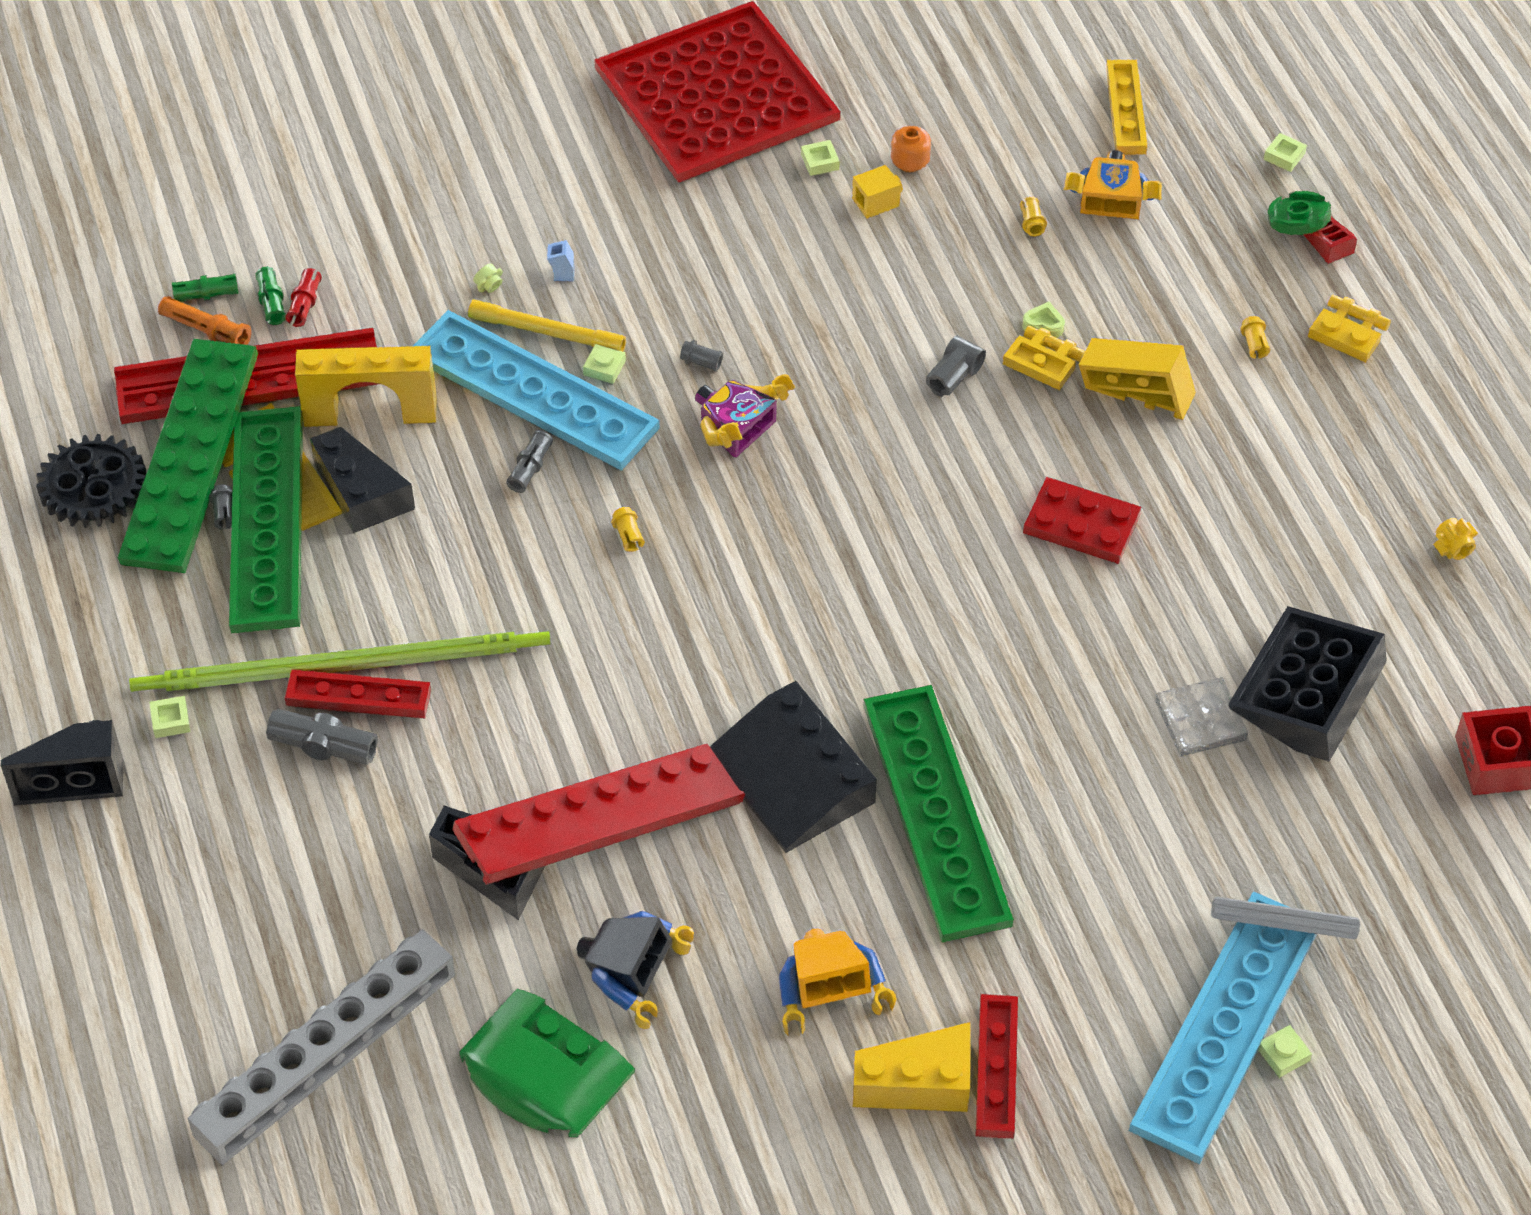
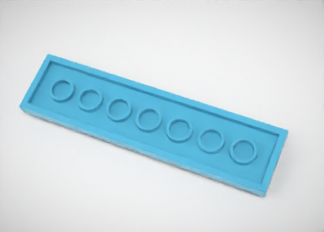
[413,310,660,471]
[1129,891,1317,1164]

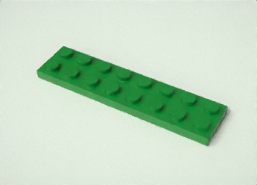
[117,339,258,573]
[229,406,303,634]
[863,685,1014,943]

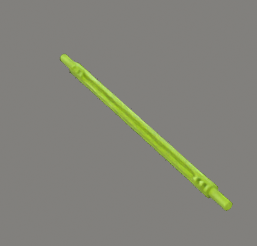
[129,631,551,692]

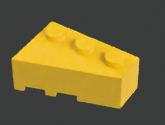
[1078,338,1196,420]
[853,1022,971,1112]

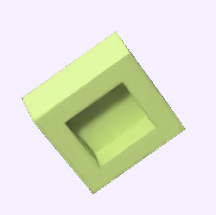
[1264,133,1307,172]
[801,140,840,176]
[583,344,626,384]
[149,696,191,738]
[1258,1025,1312,1078]

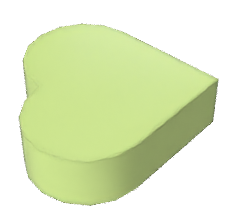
[1022,302,1065,338]

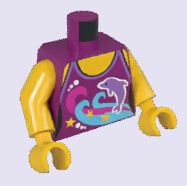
[695,374,795,458]

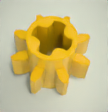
[1433,518,1478,560]

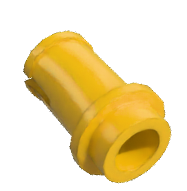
[1020,196,1047,237]
[1240,316,1270,359]
[611,507,645,552]

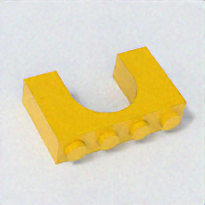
[295,346,437,427]

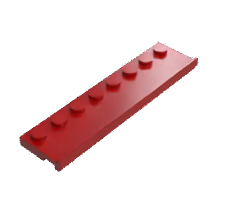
[114,327,379,425]
[452,743,745,885]

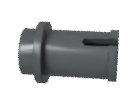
[680,340,723,372]
[209,484,233,529]

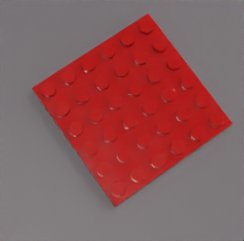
[594,1,841,183]

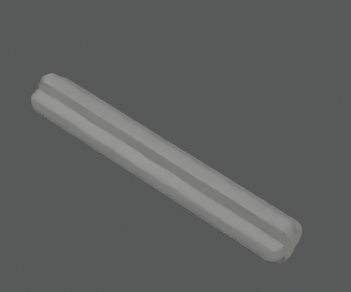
[1211,897,1360,939]

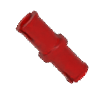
[285,268,322,327]

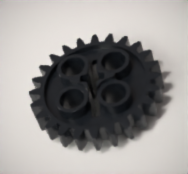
[36,434,147,528]

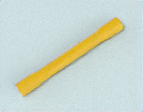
[468,299,626,352]

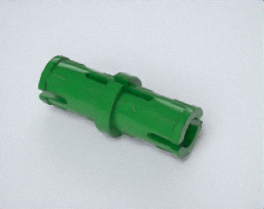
[255,266,286,325]
[172,273,239,302]

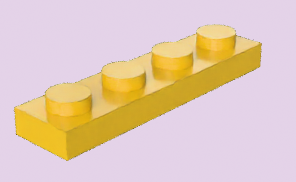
[1106,60,1148,155]

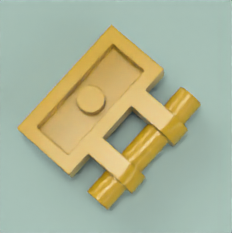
[1308,294,1391,363]
[1003,326,1085,391]

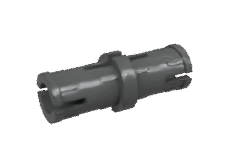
[506,430,553,493]

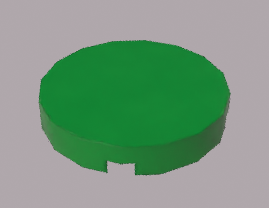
[1268,191,1331,235]

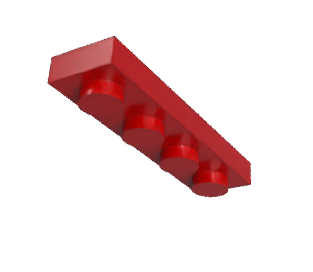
[285,669,431,719]
[975,994,1018,1139]

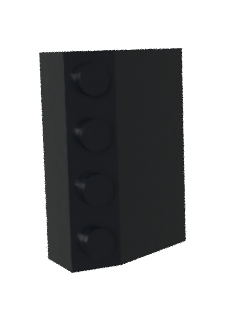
[1228,606,1387,762]
[710,681,877,853]

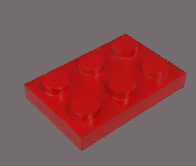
[1023,476,1142,564]

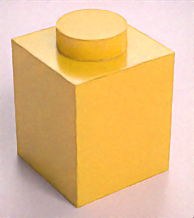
[852,165,903,219]

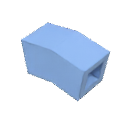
[547,240,575,281]

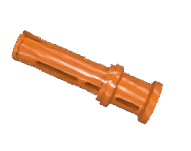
[158,296,252,345]

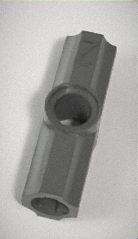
[266,708,378,765]

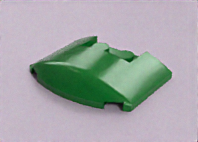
[459,988,635,1138]

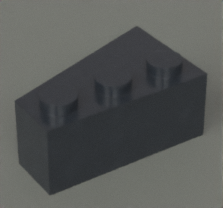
[310,427,415,533]
[429,805,545,920]

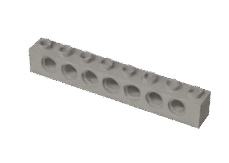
[188,929,455,1166]

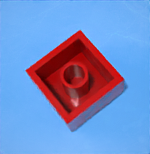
[1455,706,1531,796]

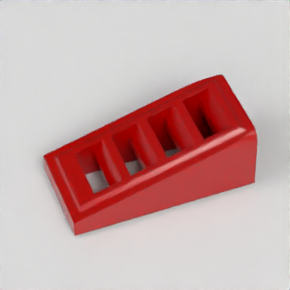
[1304,217,1357,264]

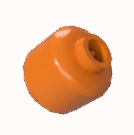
[891,126,931,172]

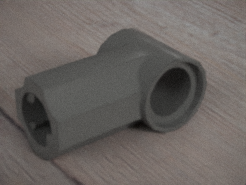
[926,335,986,397]

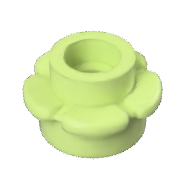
[473,264,503,293]

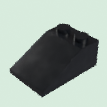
[0,720,123,806]

